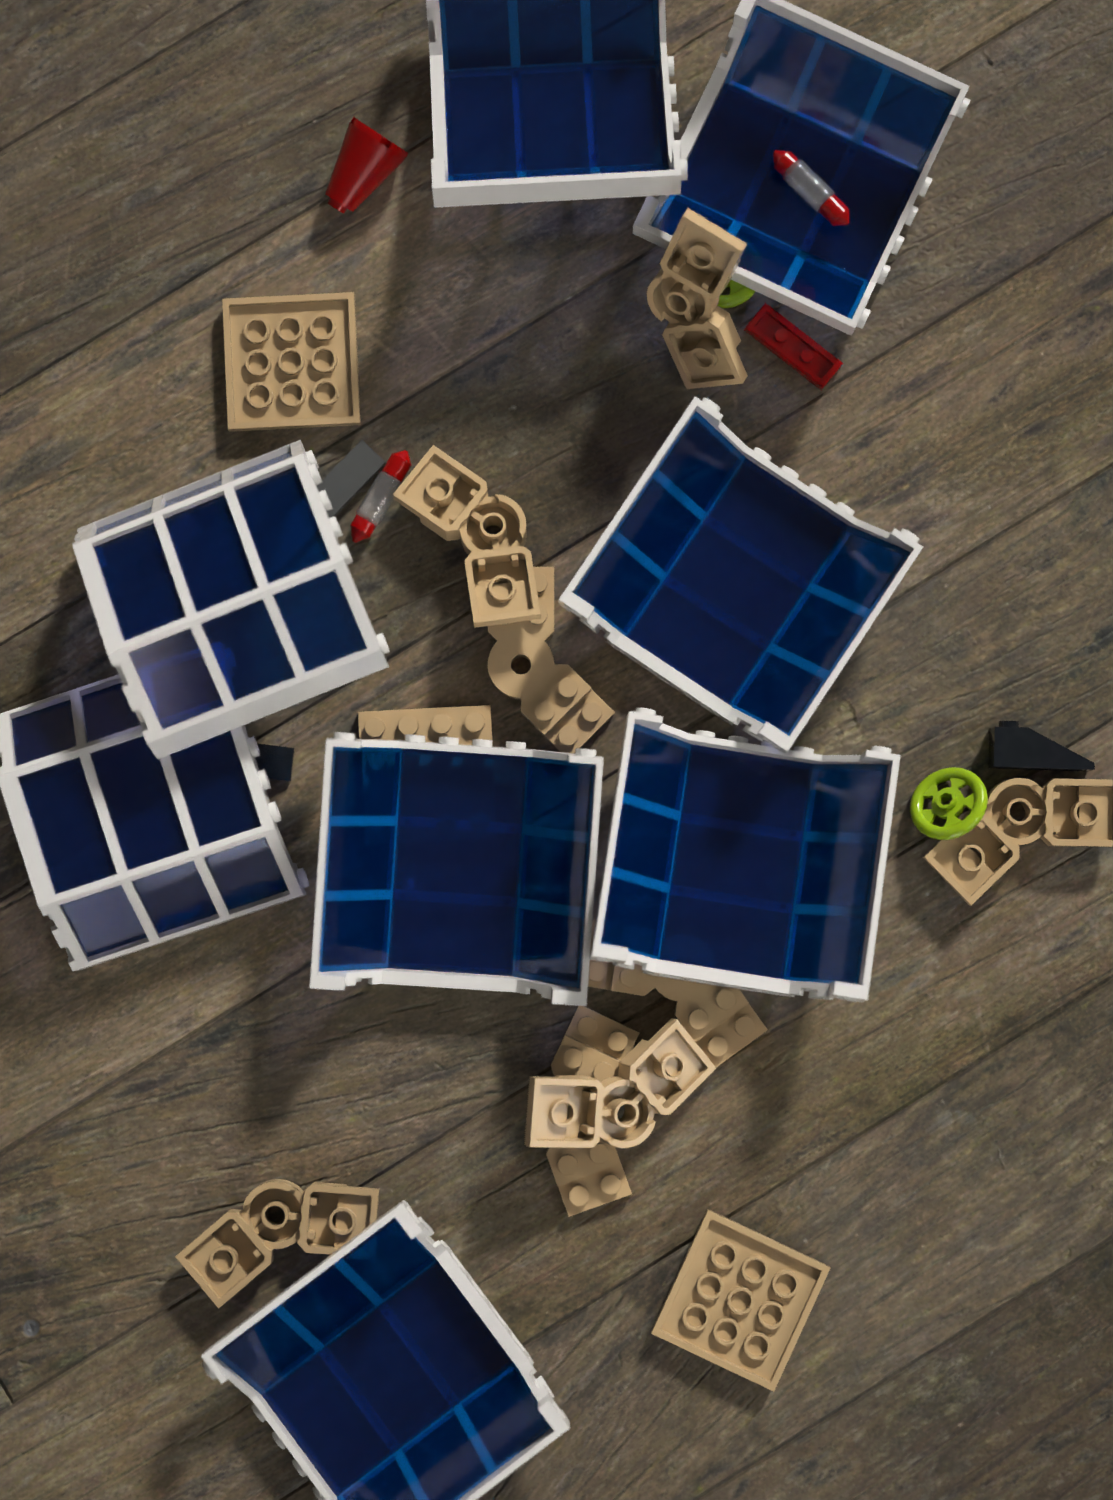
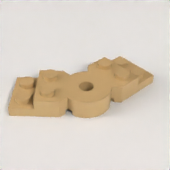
[647,208,748,389]
[393,445,541,628]
[488,567,615,754]
[923,778,1113,906]
[588,919,768,1068]
[546,1006,640,1217]
[525,1018,716,1148]
[175,1179,380,1309]

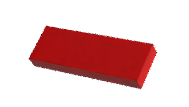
[744,302,843,391]

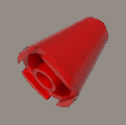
[325,117,409,214]

